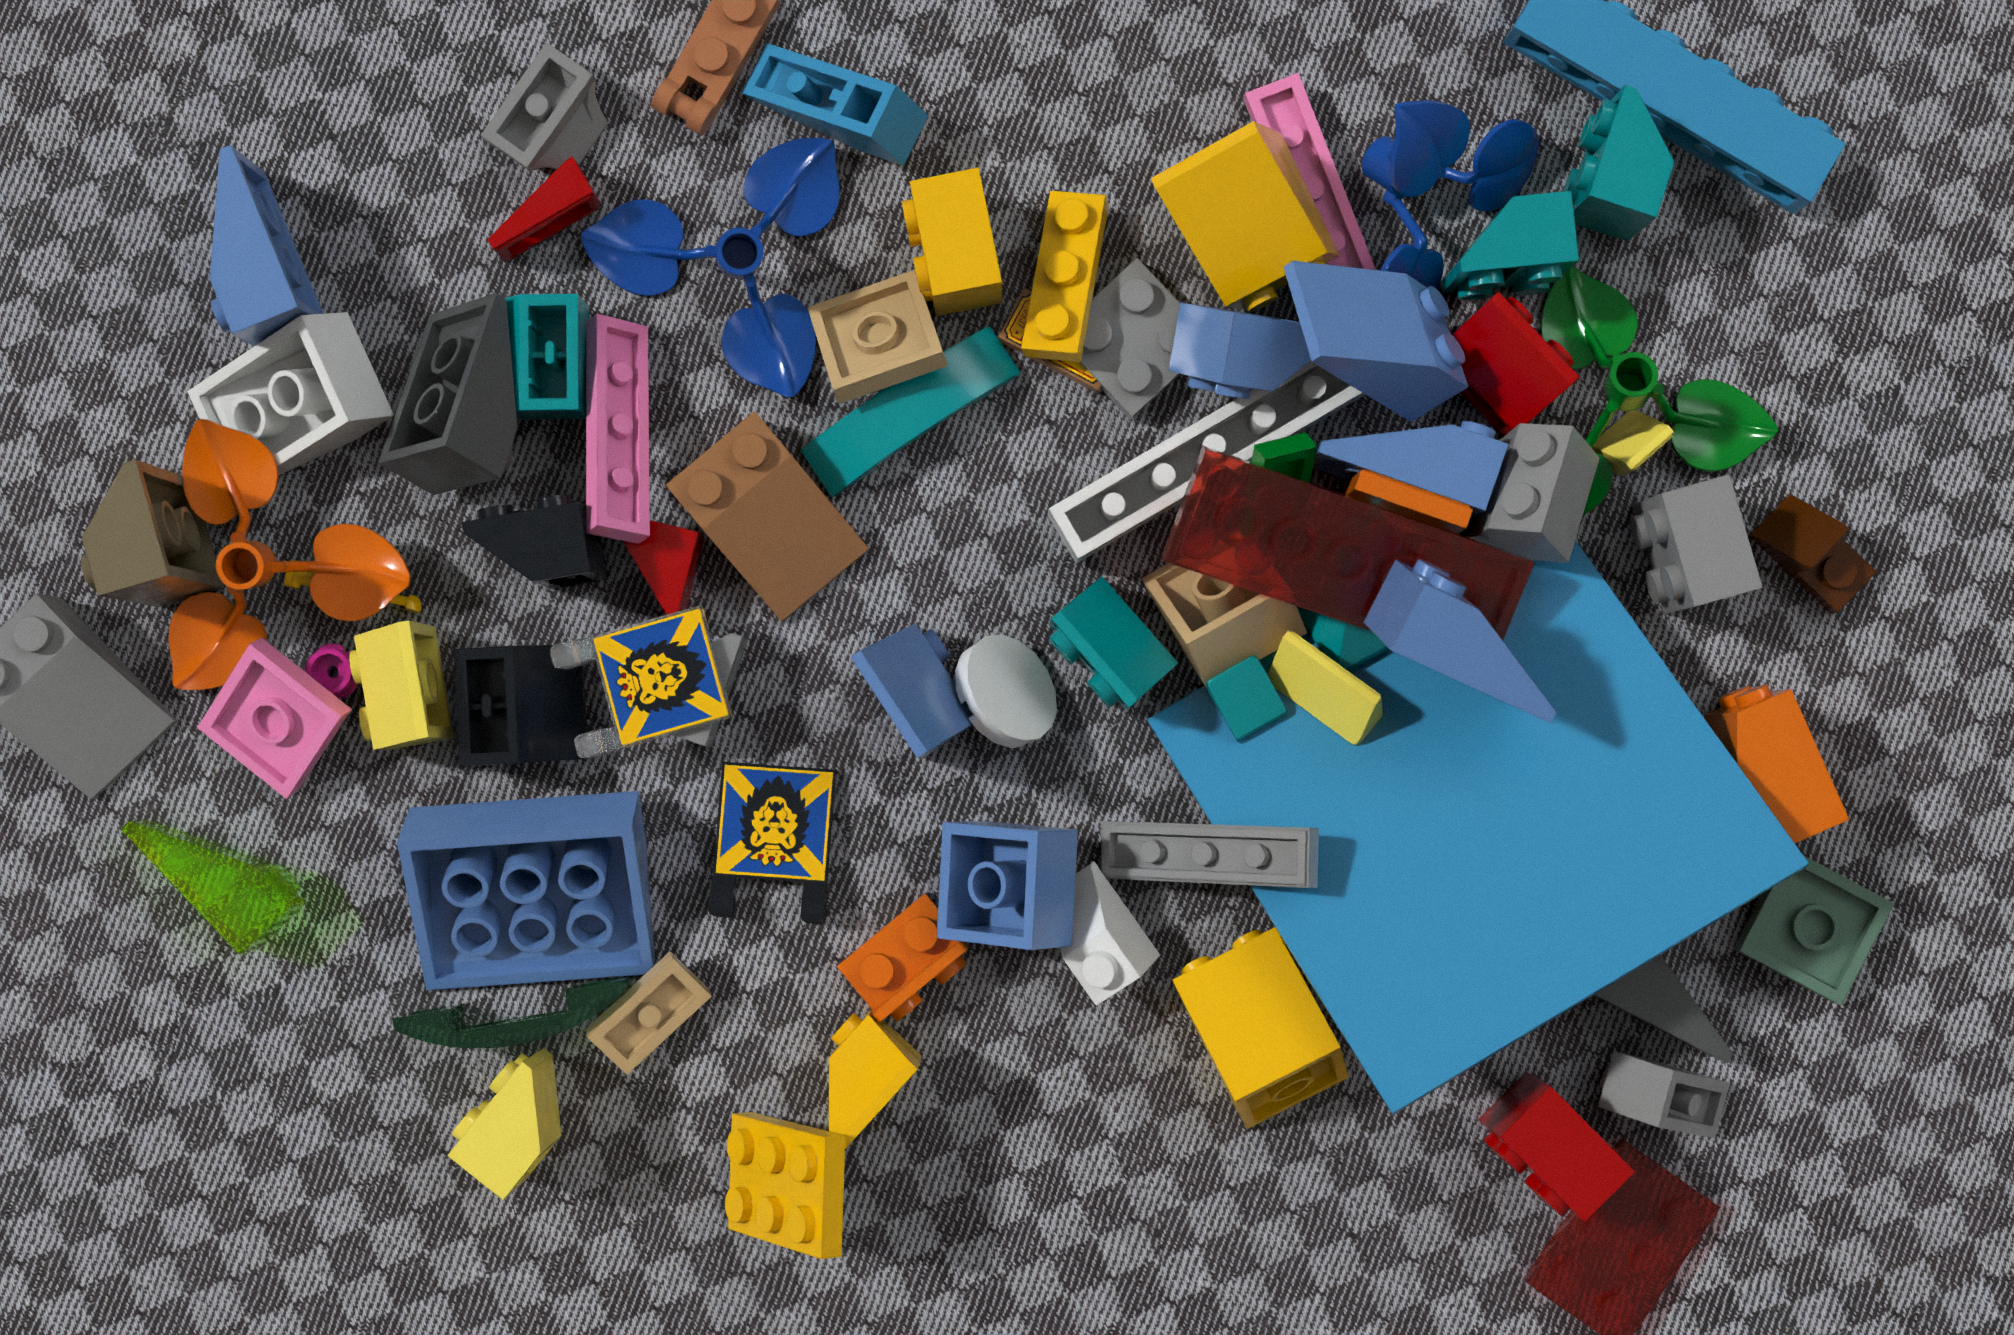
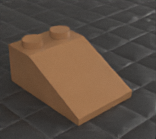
[666,411,870,622]

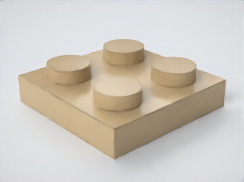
[807,270,948,404]

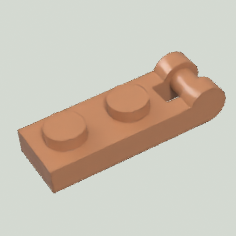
[651,0,780,136]

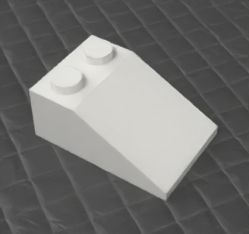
[187,312,394,475]

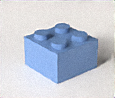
[937,821,1078,950]

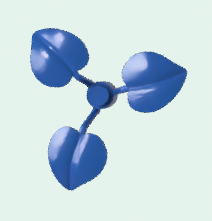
[1362,100,1539,290]
[581,138,840,398]

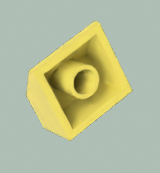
[349,620,454,750]

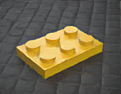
[725,1112,845,1259]

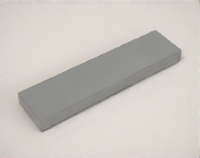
[1100,821,1319,888]

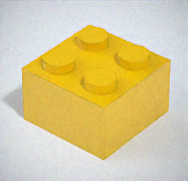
[901,167,1002,317]

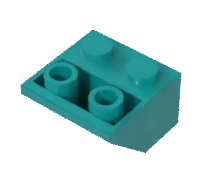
[1563,85,1675,242]
[1440,191,1579,301]
[506,294,589,420]
[1048,576,1178,710]

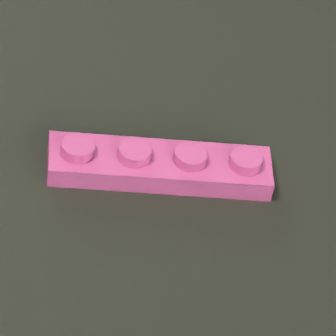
[1243,73,1376,270]
[586,313,650,544]

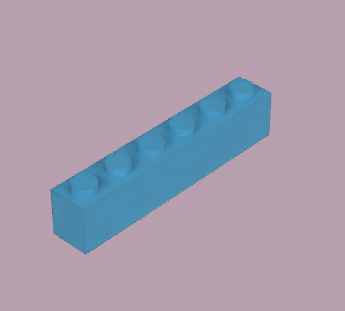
[1503,0,1846,215]

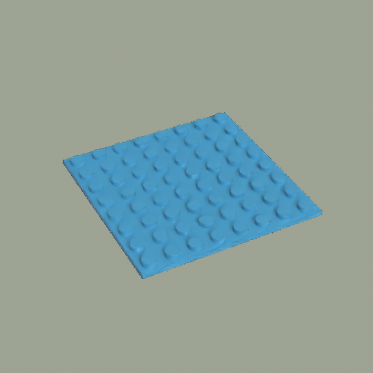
[1147,531,1809,1115]

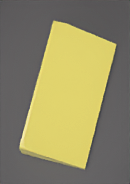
[1268,631,1383,746]

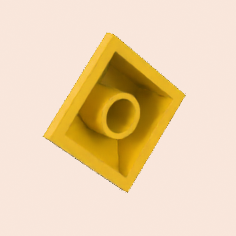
[829,1009,922,1149]

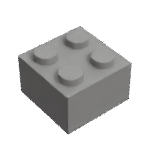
[1630,474,1763,614]

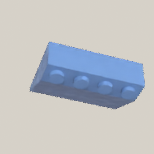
[397,791,655,990]

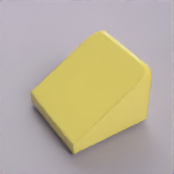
[1593,411,1674,476]

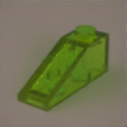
[121,820,306,955]

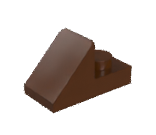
[1748,494,1877,614]

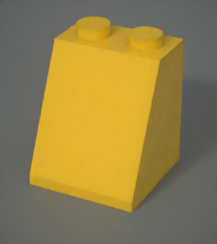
[1151,121,1340,313]
[1172,927,1348,1129]

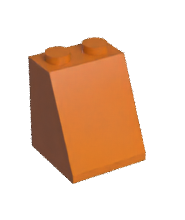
[1704,684,1849,843]

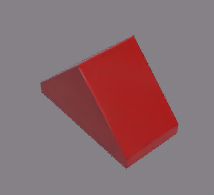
[623,520,705,617]

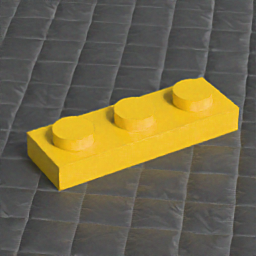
[1021,191,1109,362]

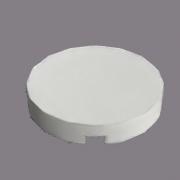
[955,634,1057,748]

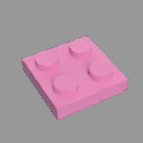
[197,638,352,799]

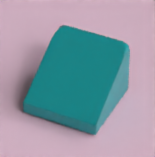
[1206,655,1288,742]

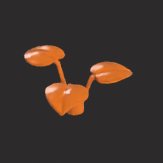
[168,419,411,690]

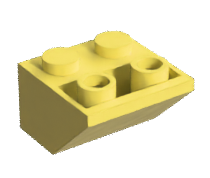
[447,1048,562,1200]

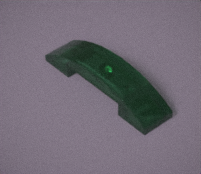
[392,976,633,1049]

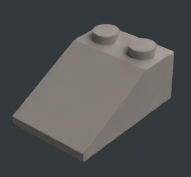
[0,593,178,799]

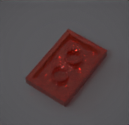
[1523,1138,1721,1335]

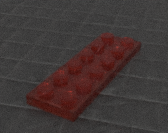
[1161,445,1535,641]

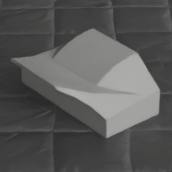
[481,42,608,172]

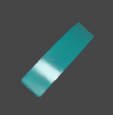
[800,326,1021,498]

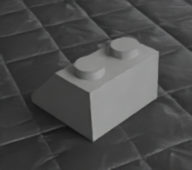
[1460,423,1600,563]

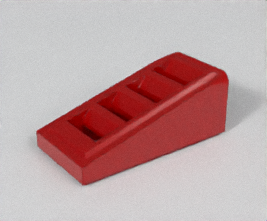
[487,156,602,262]

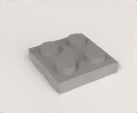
[1080,258,1180,420]

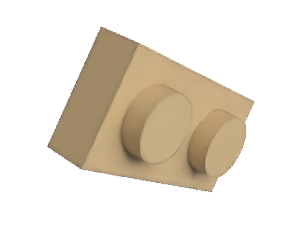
[585,951,712,1075]

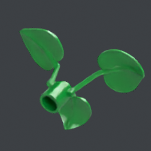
[1541,266,1778,515]

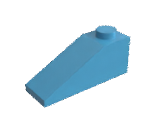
[742,43,928,166]

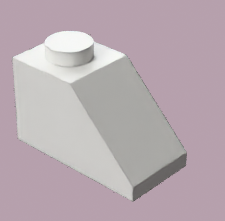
[1060,862,1160,1006]

